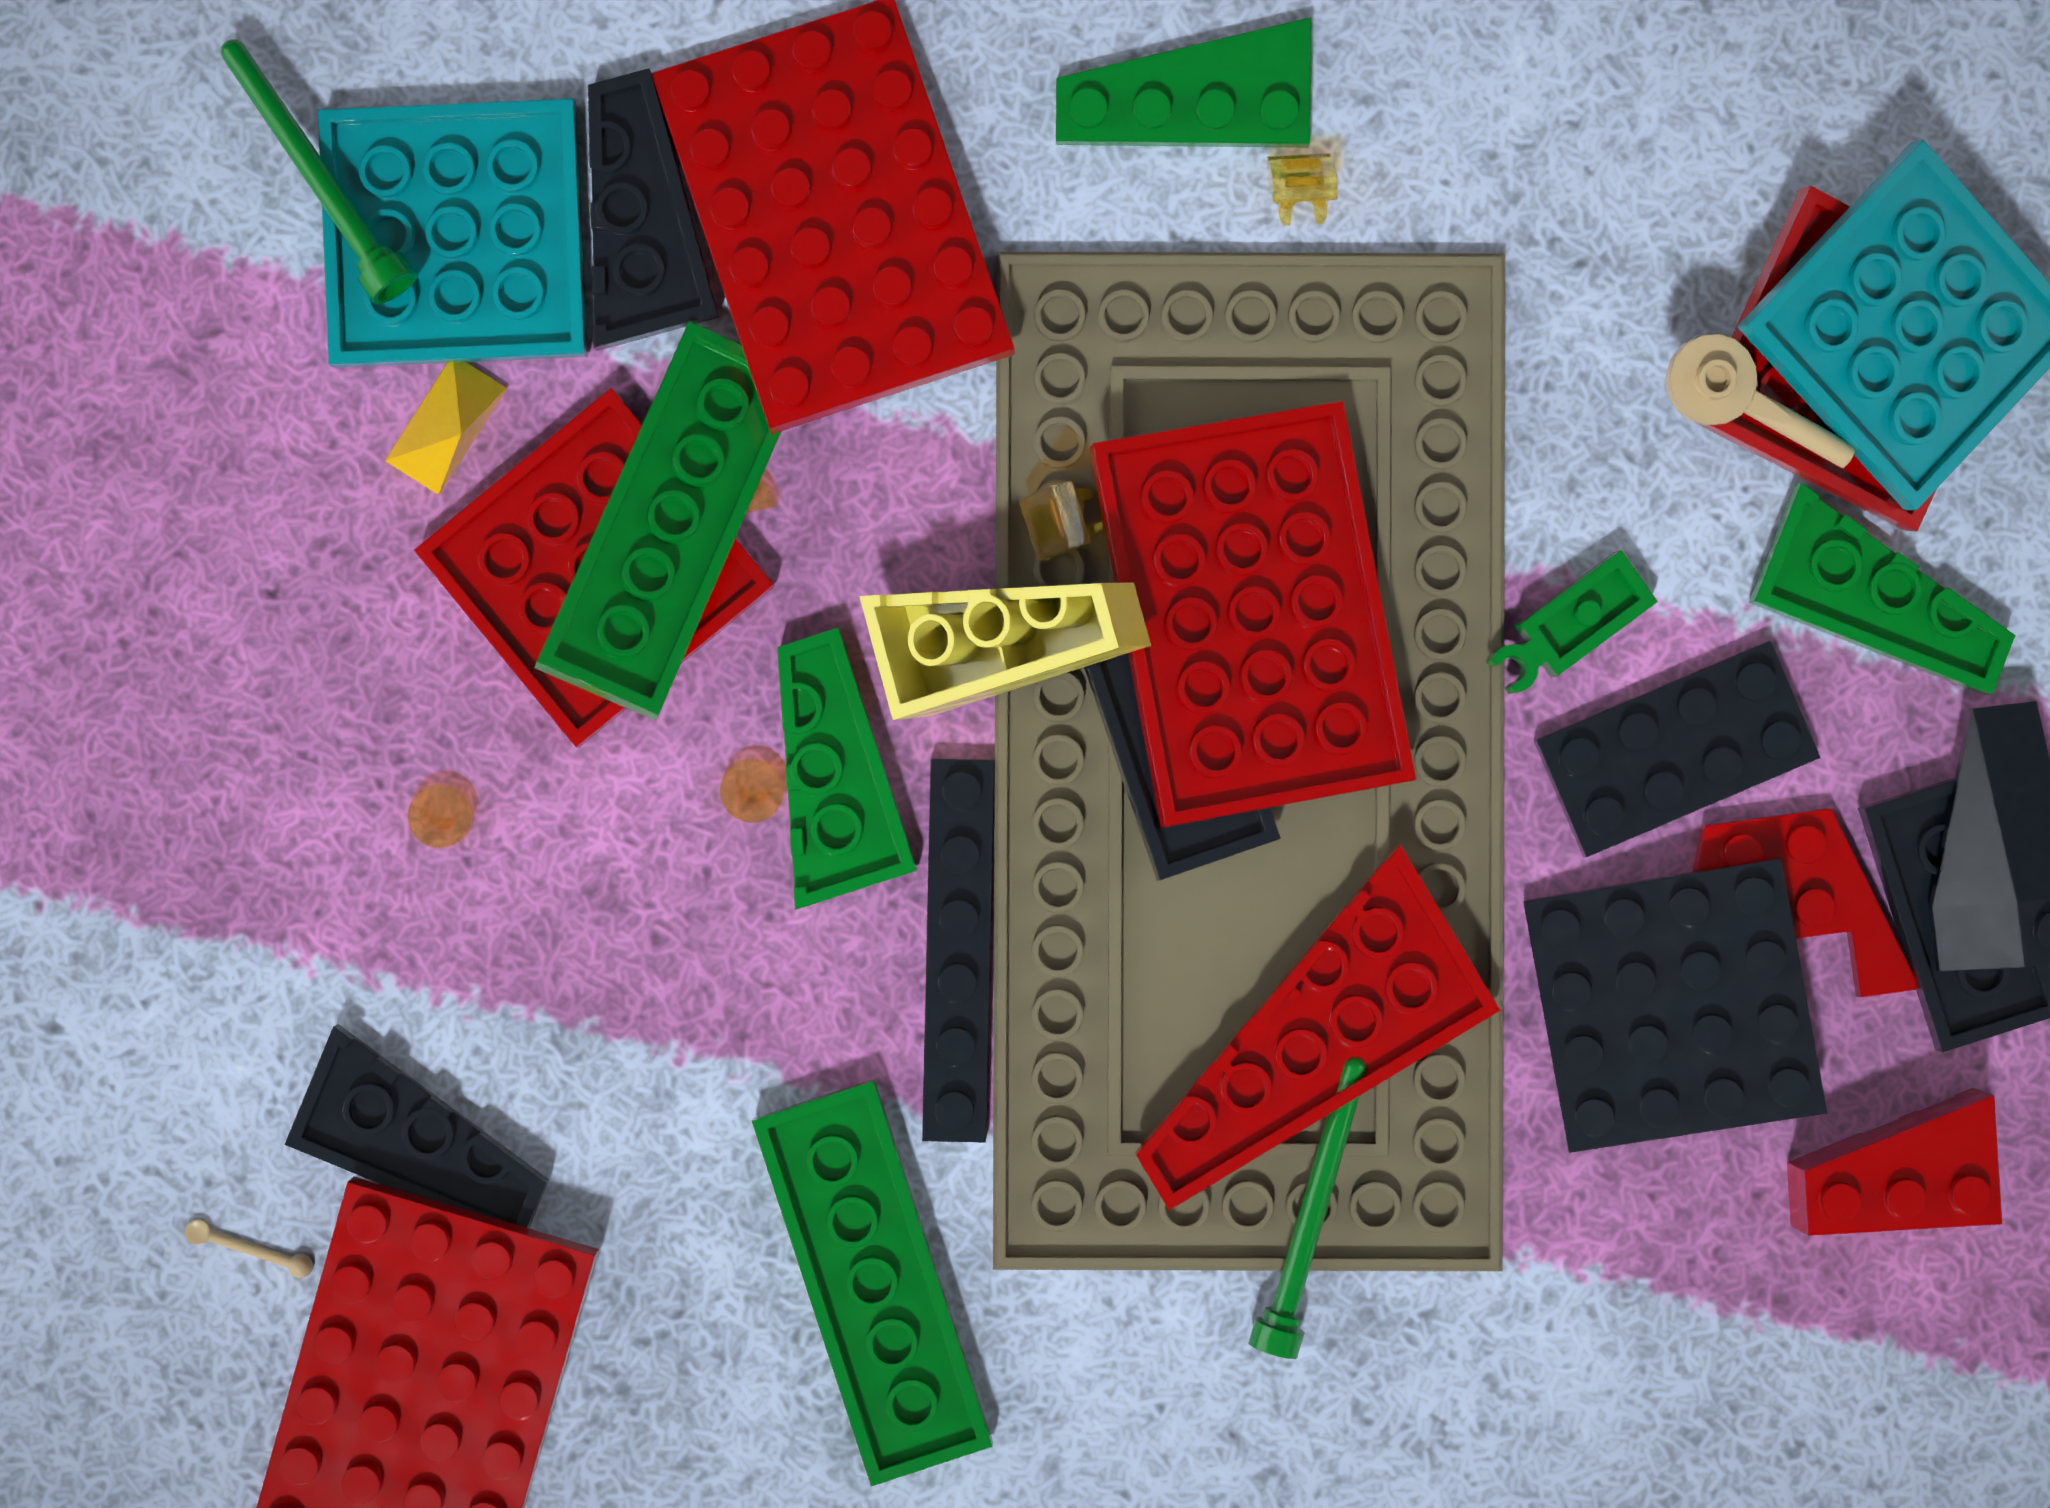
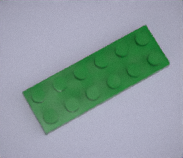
[534,321,781,721]
[752,1079,993,1487]

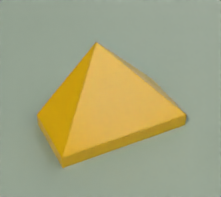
[385,362,507,495]

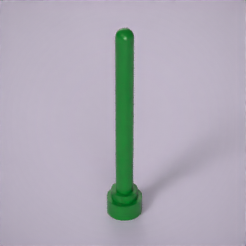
[221,39,417,304]
[1248,1057,1367,1359]

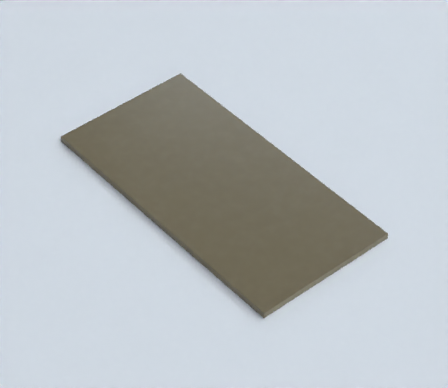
[993,252,1505,1271]

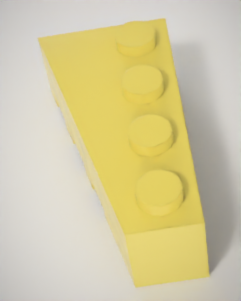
[859,583,1151,720]

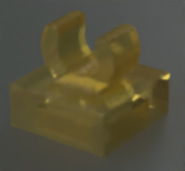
[1267,153,1338,226]
[1019,481,1103,561]

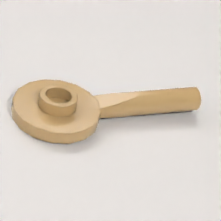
[1666,334,1856,468]

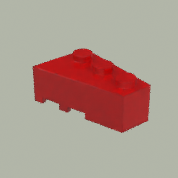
[1787,1088,2002,1236]

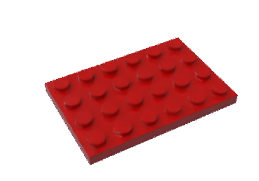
[651,0,1015,434]
[1089,401,1416,828]
[256,1176,599,1508]

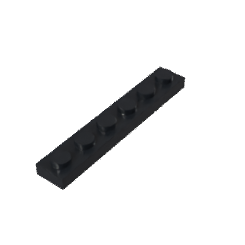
[922,759,994,1143]

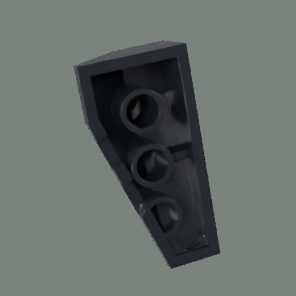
[1929,701,2050,971]

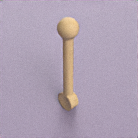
[185,1218,313,1278]

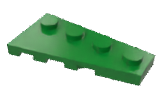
[1055,17,1311,148]
[1749,483,2016,696]
[777,628,917,910]

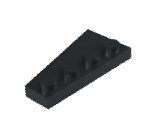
[588,68,719,351]
[284,1024,549,1228]

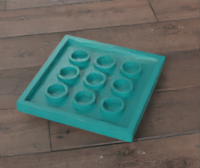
[318,99,588,368]
[1737,140,2050,510]

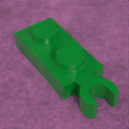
[1486,550,1658,694]

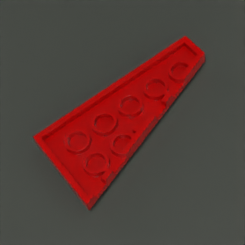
[1135,844,1501,1211]

